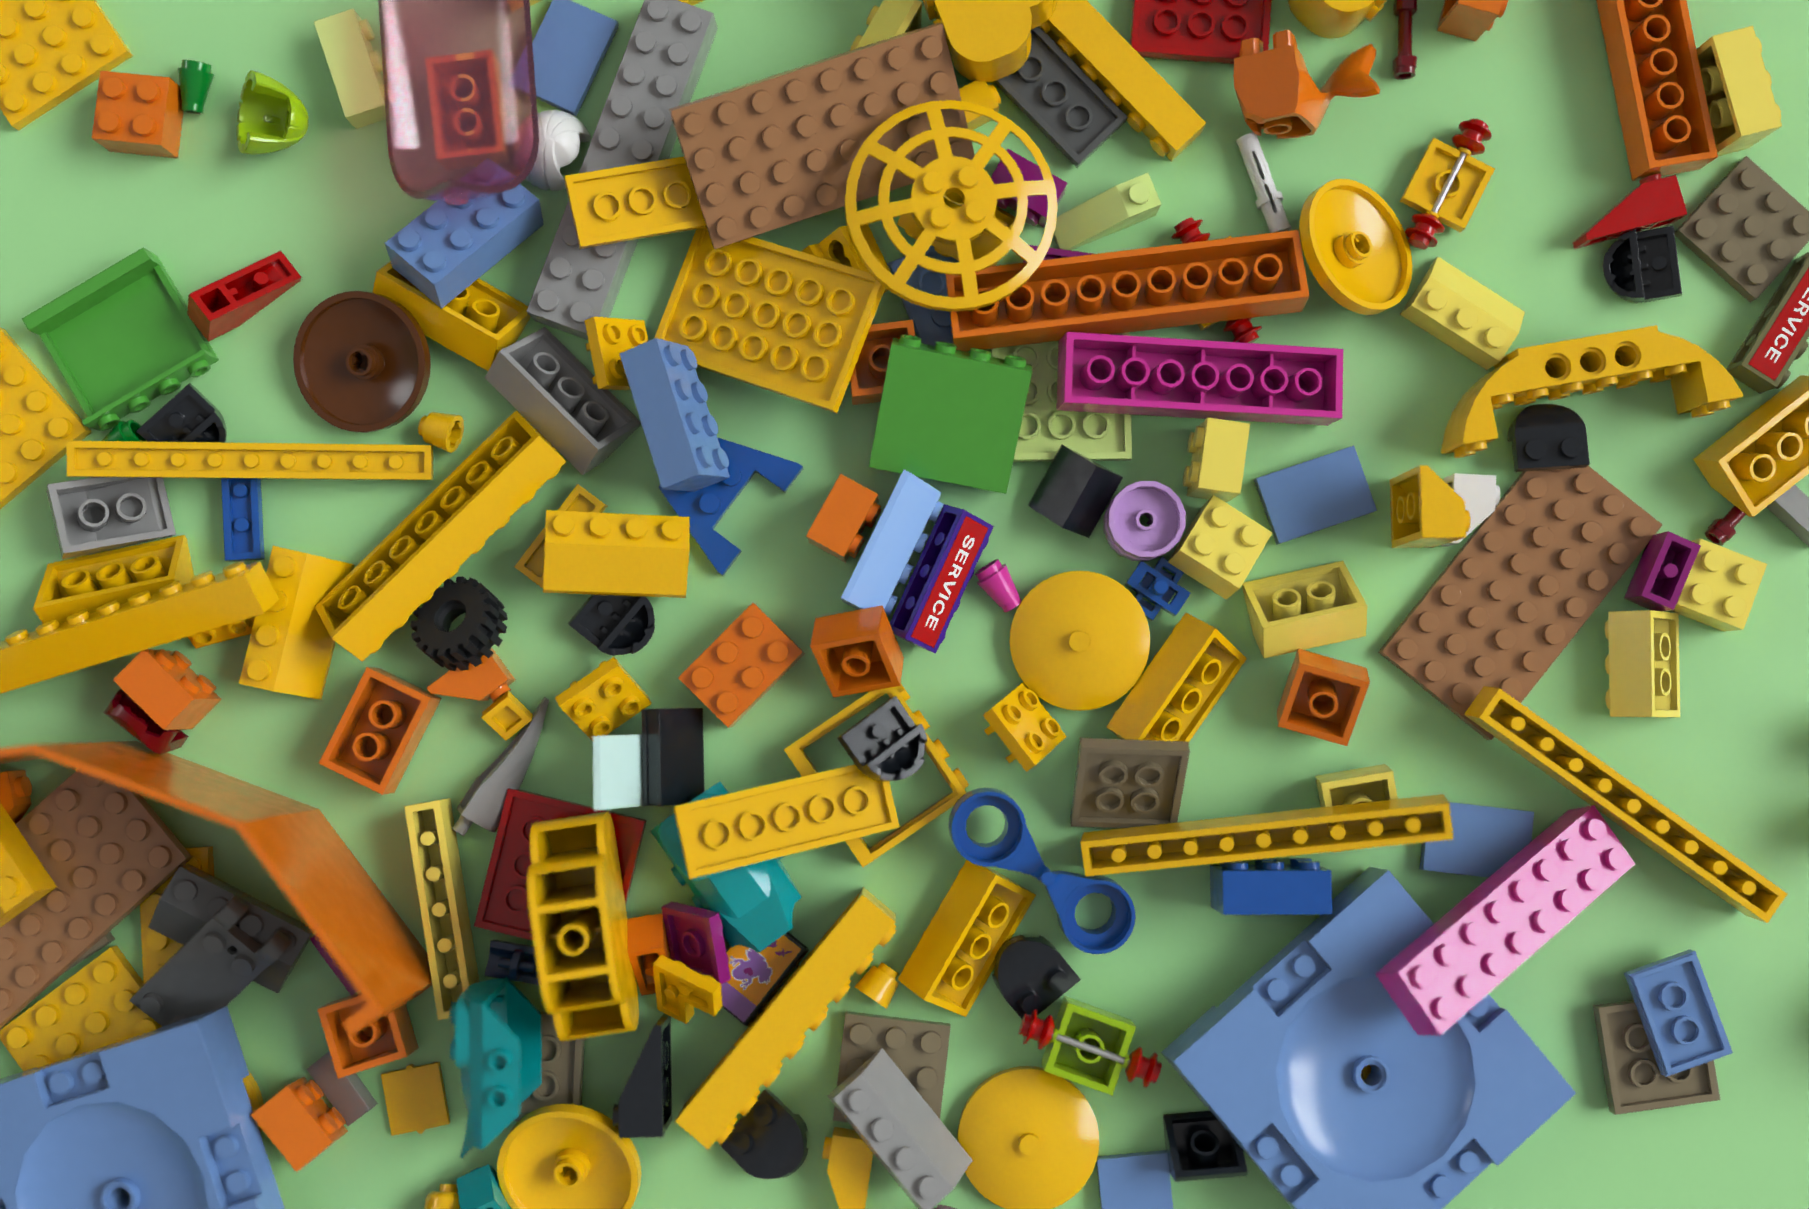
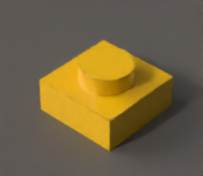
[481,691,533,741]

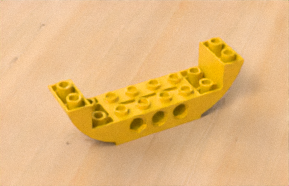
[1441,325,1743,458]

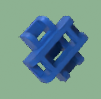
[1125,557,1191,621]

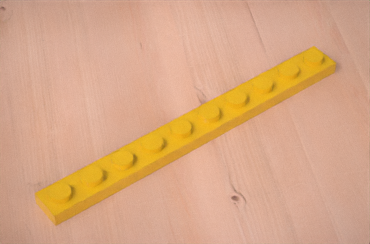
[66,441,433,480]

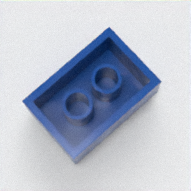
[1210,858,1332,915]

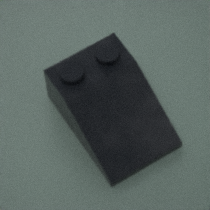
[613,1013,672,1138]

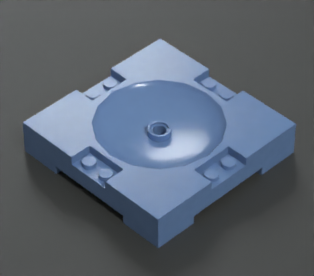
[1161,867,1576,1209]
[0,1006,285,1209]

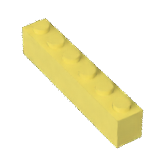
[404,798,480,1020]

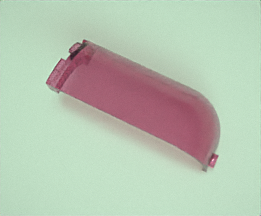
[378,0,539,205]

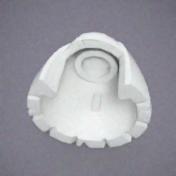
[515,110,591,191]

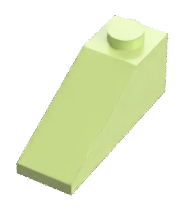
[1053,173,1161,250]

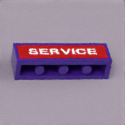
[890,504,994,654]

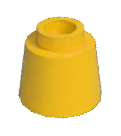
[418,412,464,453]
[854,962,899,1009]

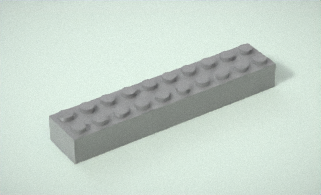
[526,0,718,340]

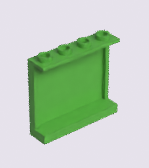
[22,247,219,431]
[869,335,1032,494]

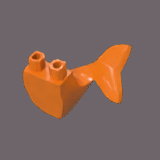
[1233,29,1380,139]

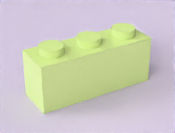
[314,9,396,129]

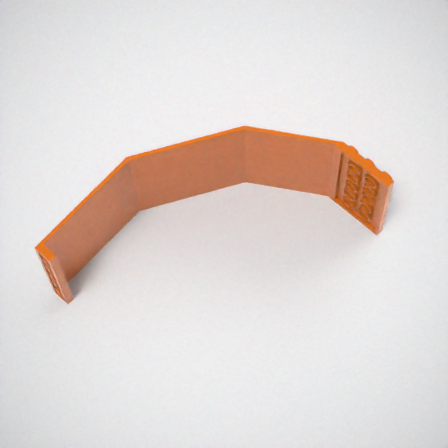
[0,741,432,1036]

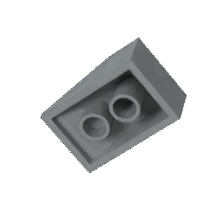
[47,477,176,559]

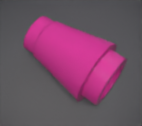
[975,559,1022,613]

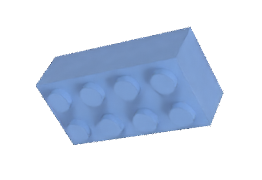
[385,159,544,309]
[620,338,730,492]

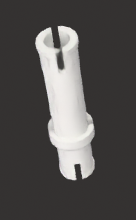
[1236,132,1292,233]

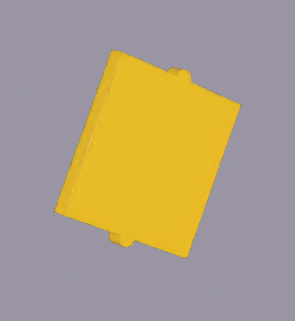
[381,1062,451,1136]

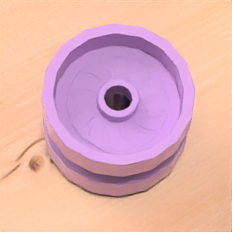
[1103,481,1186,561]

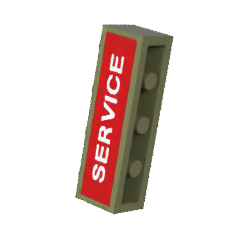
[1726,252,1809,394]

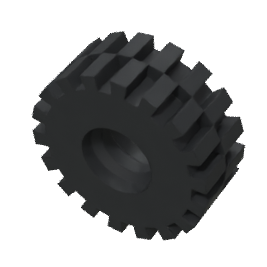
[410,576,508,671]

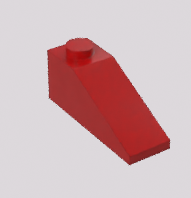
[1573,173,1687,249]
[187,251,301,342]

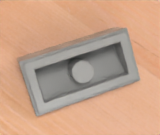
[1767,485,1809,547]
[307,1051,378,1126]

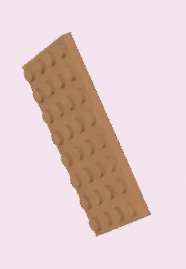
[669,23,975,249]
[1379,466,1662,740]
[0,770,193,1029]

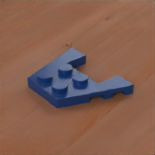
[659,437,803,576]

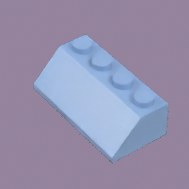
[841,470,944,616]

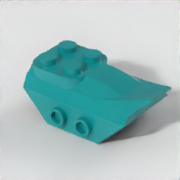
[650,781,802,953]
[450,978,542,1158]

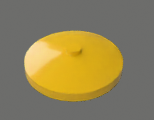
[1299,179,1413,315]
[1010,571,1150,711]
[957,1066,1099,1209]
[497,1104,641,1209]

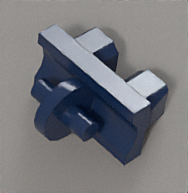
[484,939,540,985]

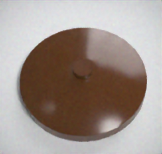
[293,291,431,432]

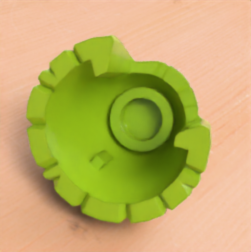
[236,70,308,155]

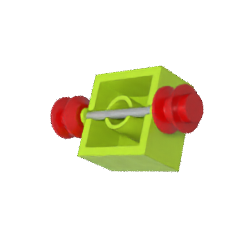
[1018,996,1162,1096]

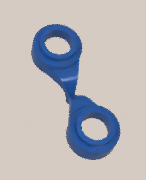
[949,788,1135,954]

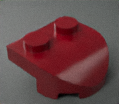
[103,689,189,754]

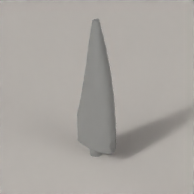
[452,697,549,836]

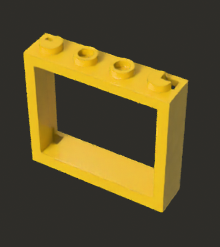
[784,684,969,867]

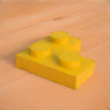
[653,955,722,1024]

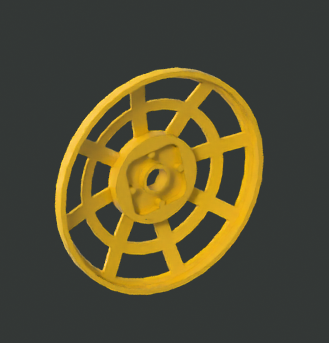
[844,100,1058,312]

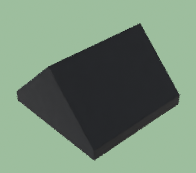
[1028,444,1123,538]
[1163,1111,1248,1182]

